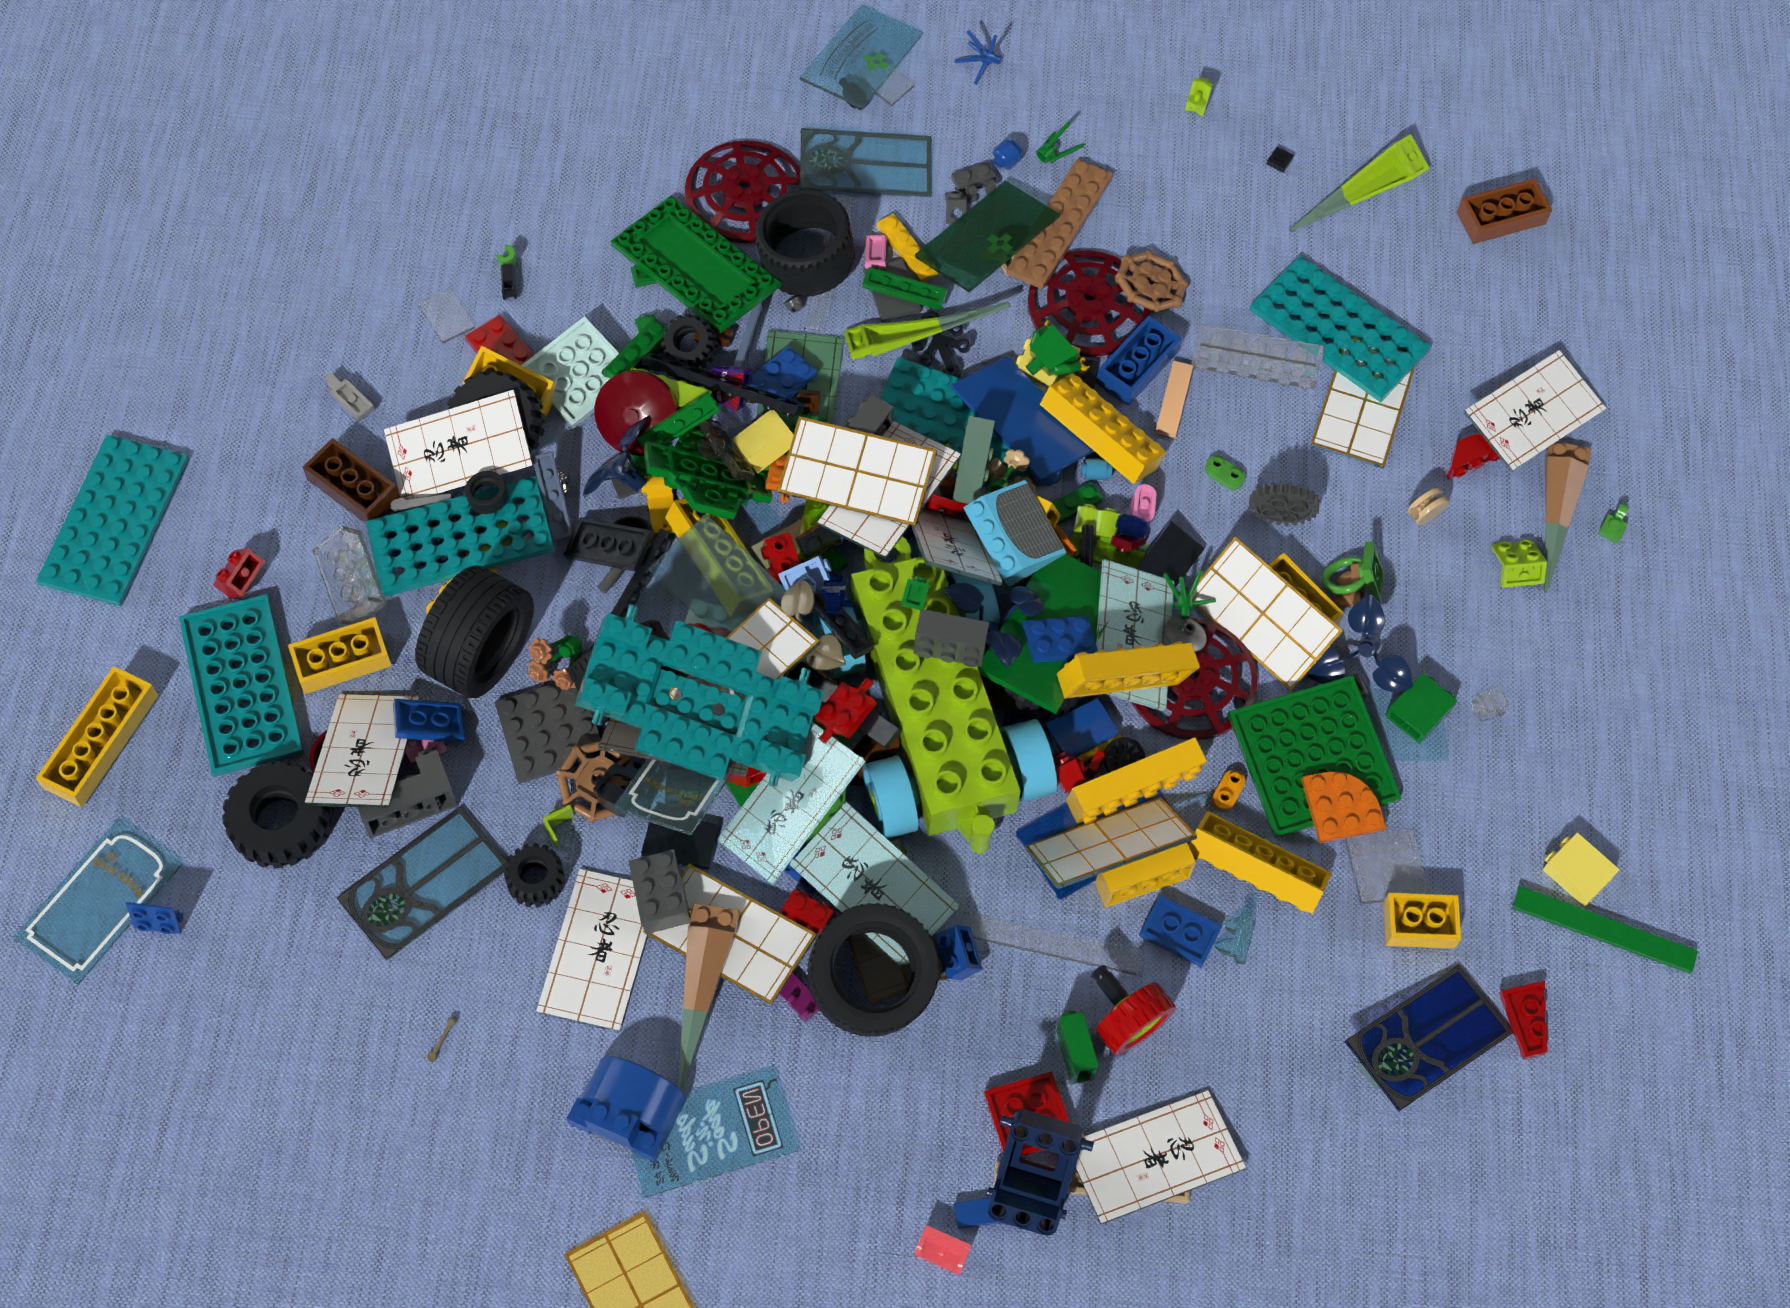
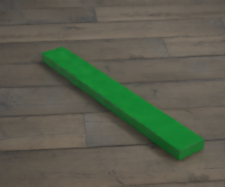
[1512,886,1698,974]

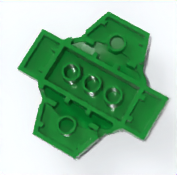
[644,429,773,520]

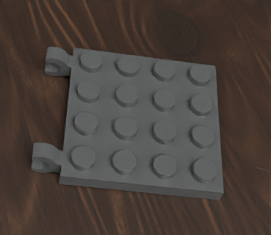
[495,684,606,784]

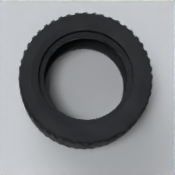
[415,565,534,698]
[807,903,940,1037]

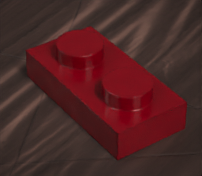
[1110,529,1148,552]

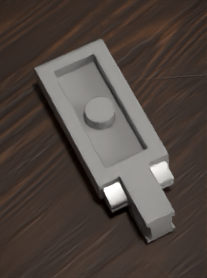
[324,373,375,422]

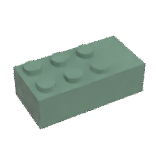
[952,416,995,505]

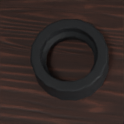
[465,471,509,514]

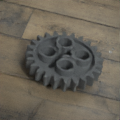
[1249,482,1320,526]

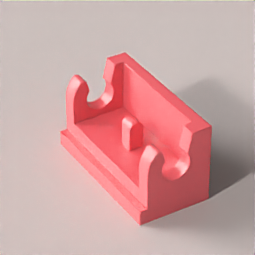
[915,1225,972,1275]

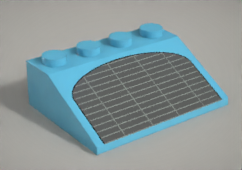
[963,480,1067,587]

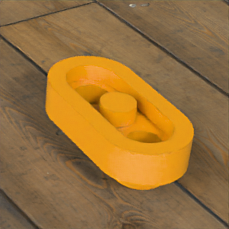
[1212,770,1246,812]

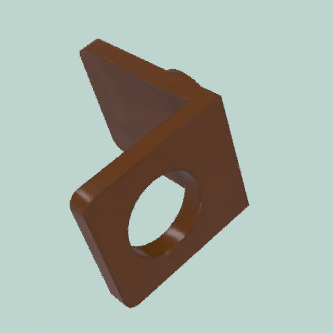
[797,390,820,413]

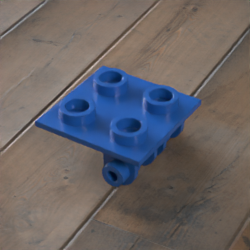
[125,902,183,934]

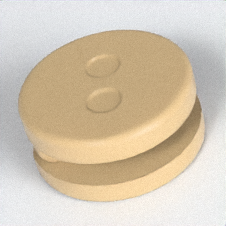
[1407,488,1450,525]

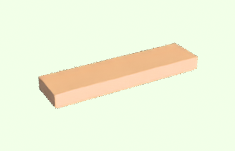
[1155,360,1194,438]

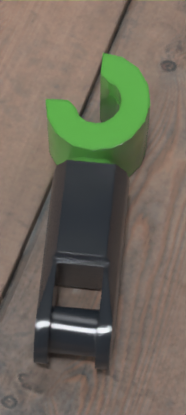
[496,244,518,300]

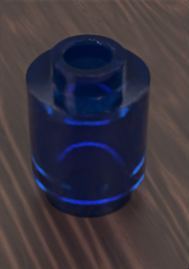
[1115,512,1149,539]

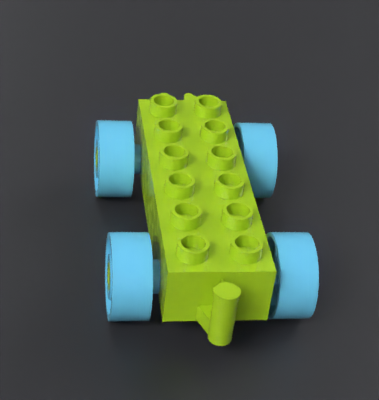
[812,536,1057,854]

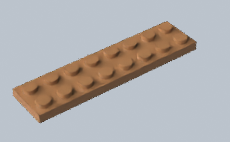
[1006,159,1113,290]

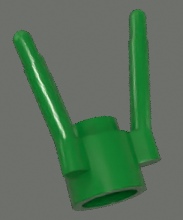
[1036,122,1084,164]

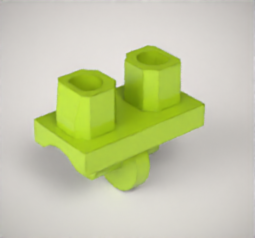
[1185,77,1213,116]

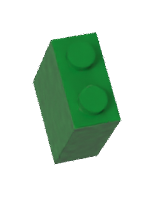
[1385,673,1458,744]
[1056,1011,1099,1085]

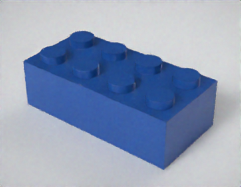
[1096,316,1182,405]

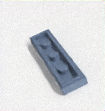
[733,303,762,368]
[532,451,573,541]

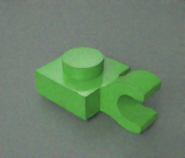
[1598,503,1629,544]

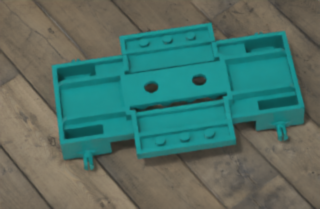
[575,605,825,787]

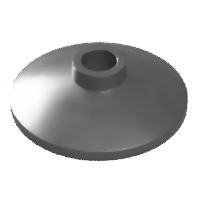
[1164,616,1206,652]

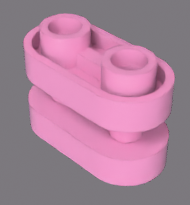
[1128,484,1157,534]

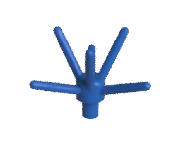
[954,30,1001,85]

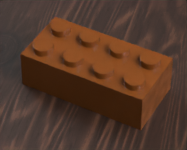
[1457,179,1552,244]

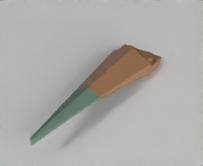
[1544,441,1591,593]
[678,903,740,1092]

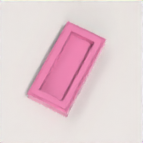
[865,235,887,269]

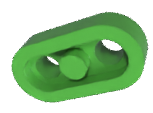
[1205,456,1245,490]

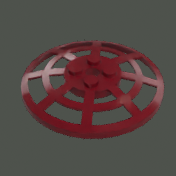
[685,140,802,243]
[1027,250,1150,357]
[1131,618,1258,740]

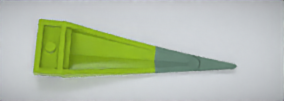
[1289,134,1430,231]
[843,302,1010,360]

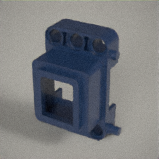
[986,1109,1094,1236]

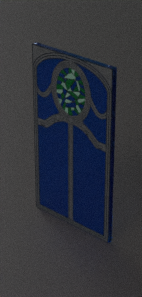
[1344,965,1513,1112]

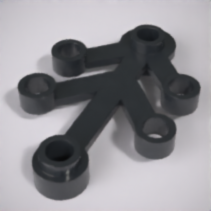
[911,311,970,378]

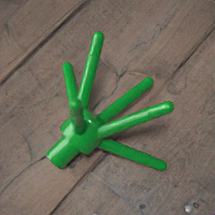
[1163,570,1216,619]

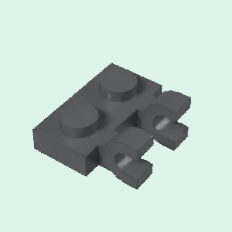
[951,162,996,203]

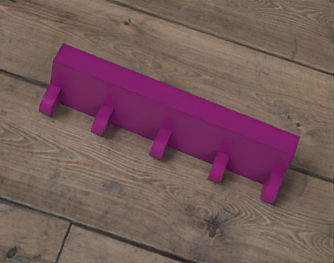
[778,972,819,1023]

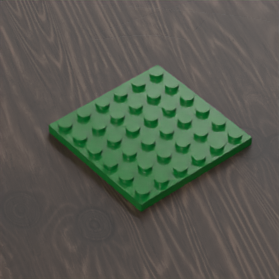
[1227,675,1402,838]

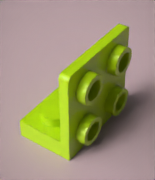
[1491,539,1547,588]

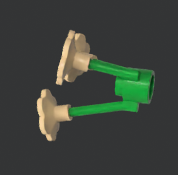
[985,449,1036,493]

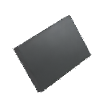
[864,259,921,322]

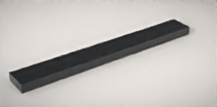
[783,660,902,750]

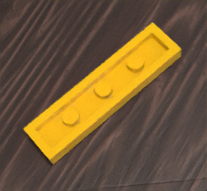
[877,213,938,282]

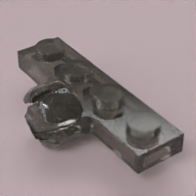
[698,419,755,481]

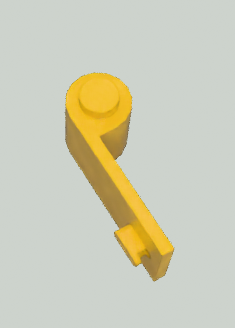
[641,475,674,535]

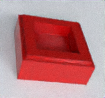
[1085,750,1105,780]

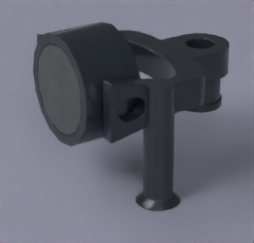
[593,756,650,819]

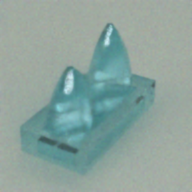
[1214,911,1256,965]

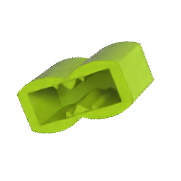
[1073,504,1121,542]

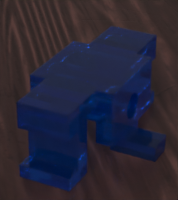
[822,575,854,614]

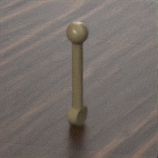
[427,1016,457,1062]

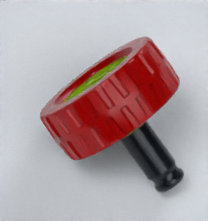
[1091,965,1176,1055]

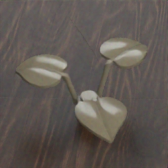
[781,580,846,670]

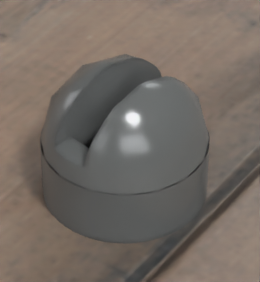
[784,295,802,313]

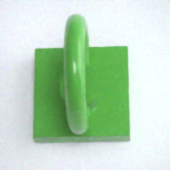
[1321,541,1384,602]

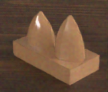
[1332,564,1364,607]

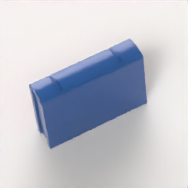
[1044,698,1118,756]

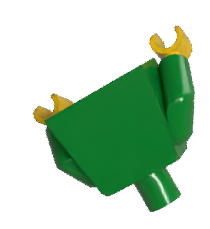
[1026,320,1090,376]

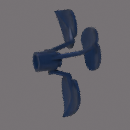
[582,419,648,497]
[943,583,1045,668]
[1307,594,1413,692]

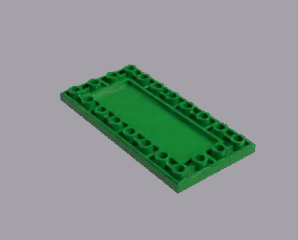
[610,195,781,334]
[978,554,1108,714]

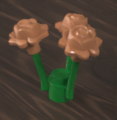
[528,634,582,690]

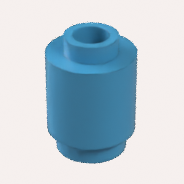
[1081,458,1112,480]

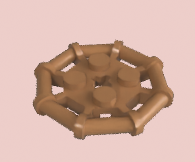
[1115,250,1189,313]
[555,741,640,823]

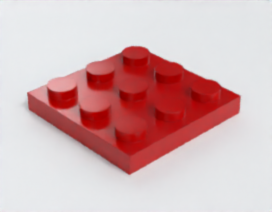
[983,1071,1070,1157]

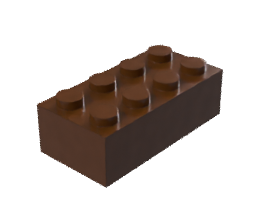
[302,438,400,524]

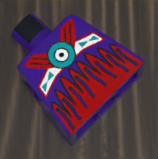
[708,365,752,411]

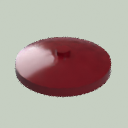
[594,370,679,456]

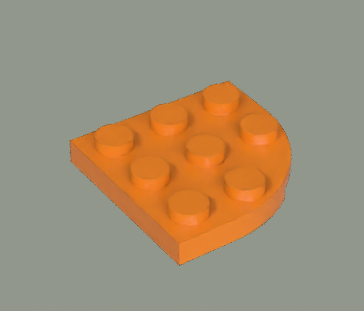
[1301,772,1386,844]

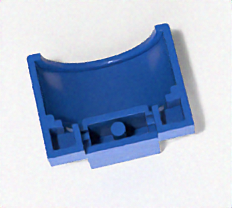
[566,1056,687,1162]

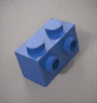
[935,924,983,980]

